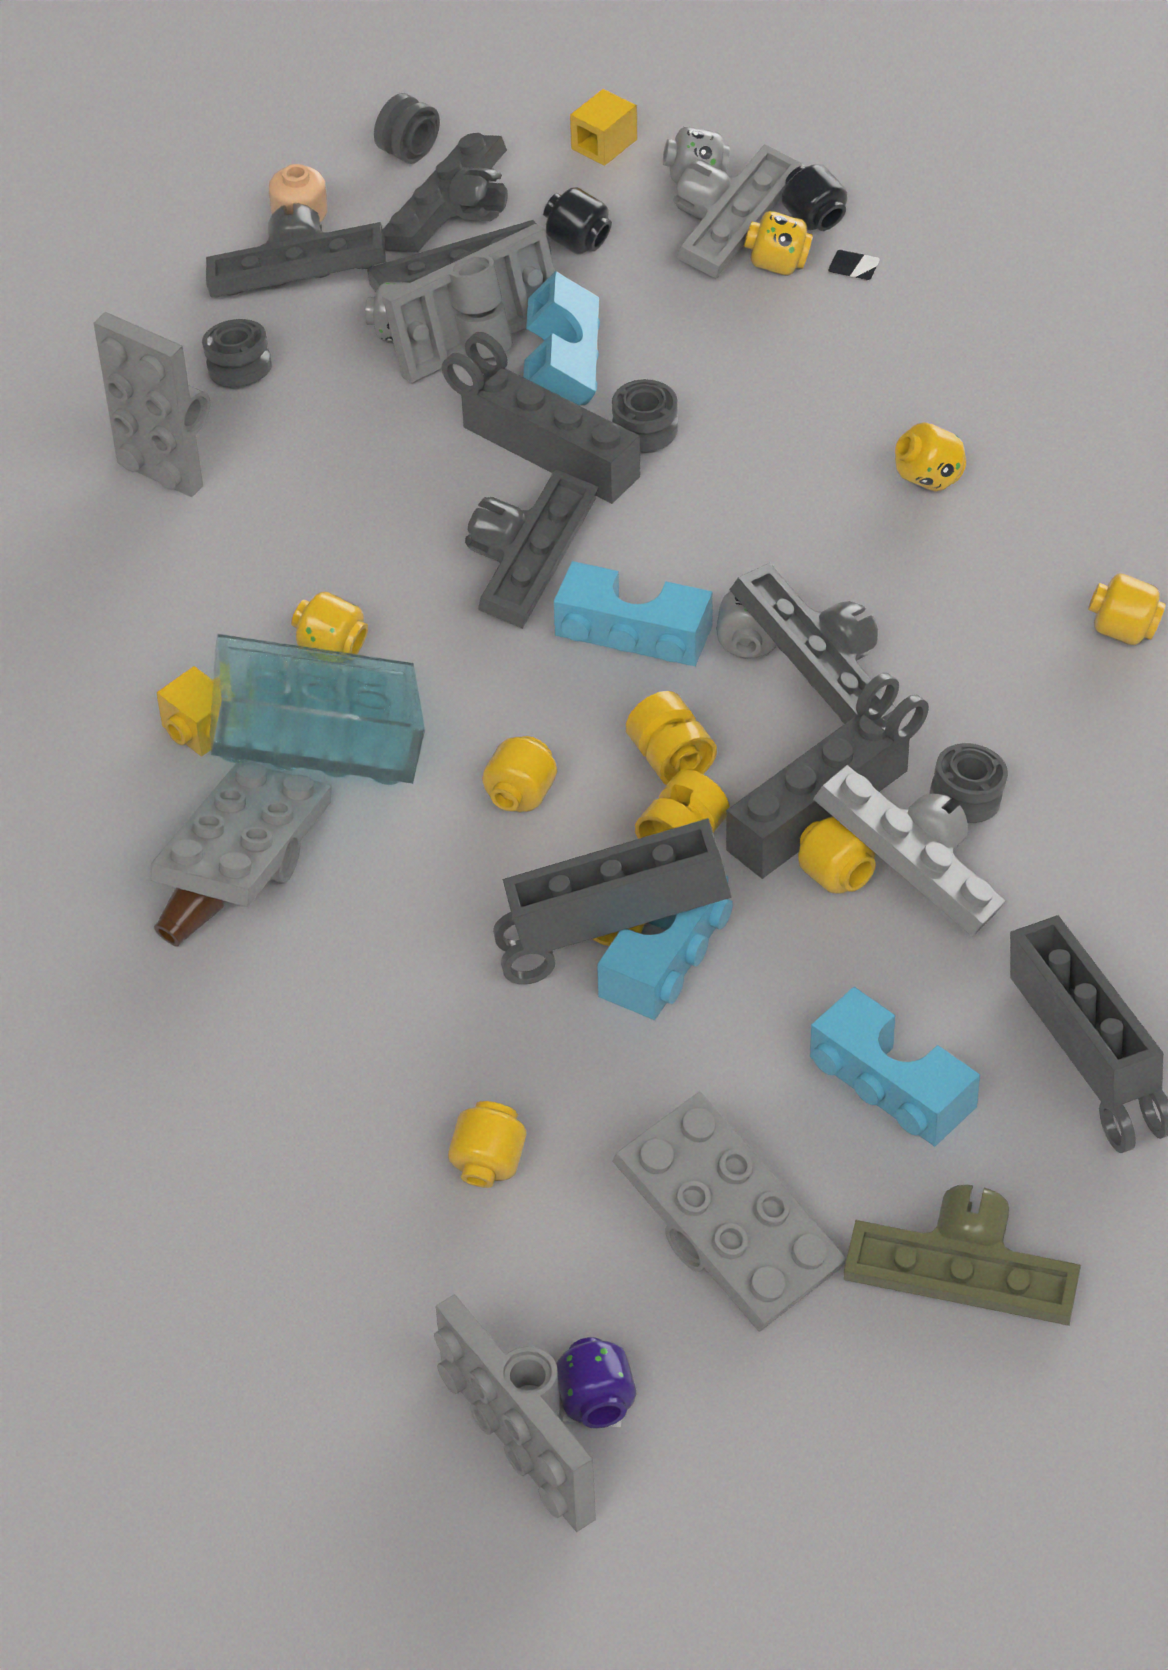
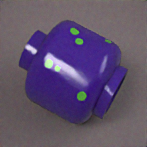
[556,1337,636,1429]

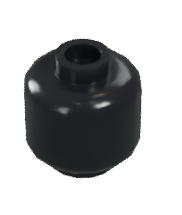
[782,164,847,231]
[543,187,612,254]

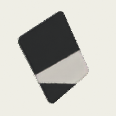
[828,250,880,281]

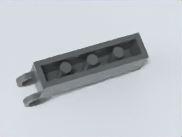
[442,332,640,504]
[726,673,929,879]
[493,818,732,985]
[1010,915,1168,1153]

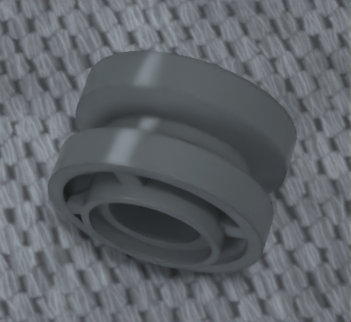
[374,93,440,164]
[202,319,272,387]
[612,379,678,452]
[929,743,1008,823]

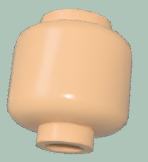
[269,164,327,222]

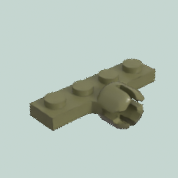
[844,1185,1081,1326]

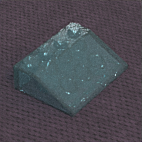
[210,634,425,785]

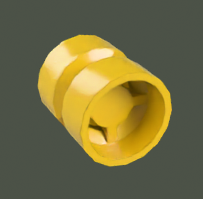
[626,691,717,785]
[635,769,730,839]

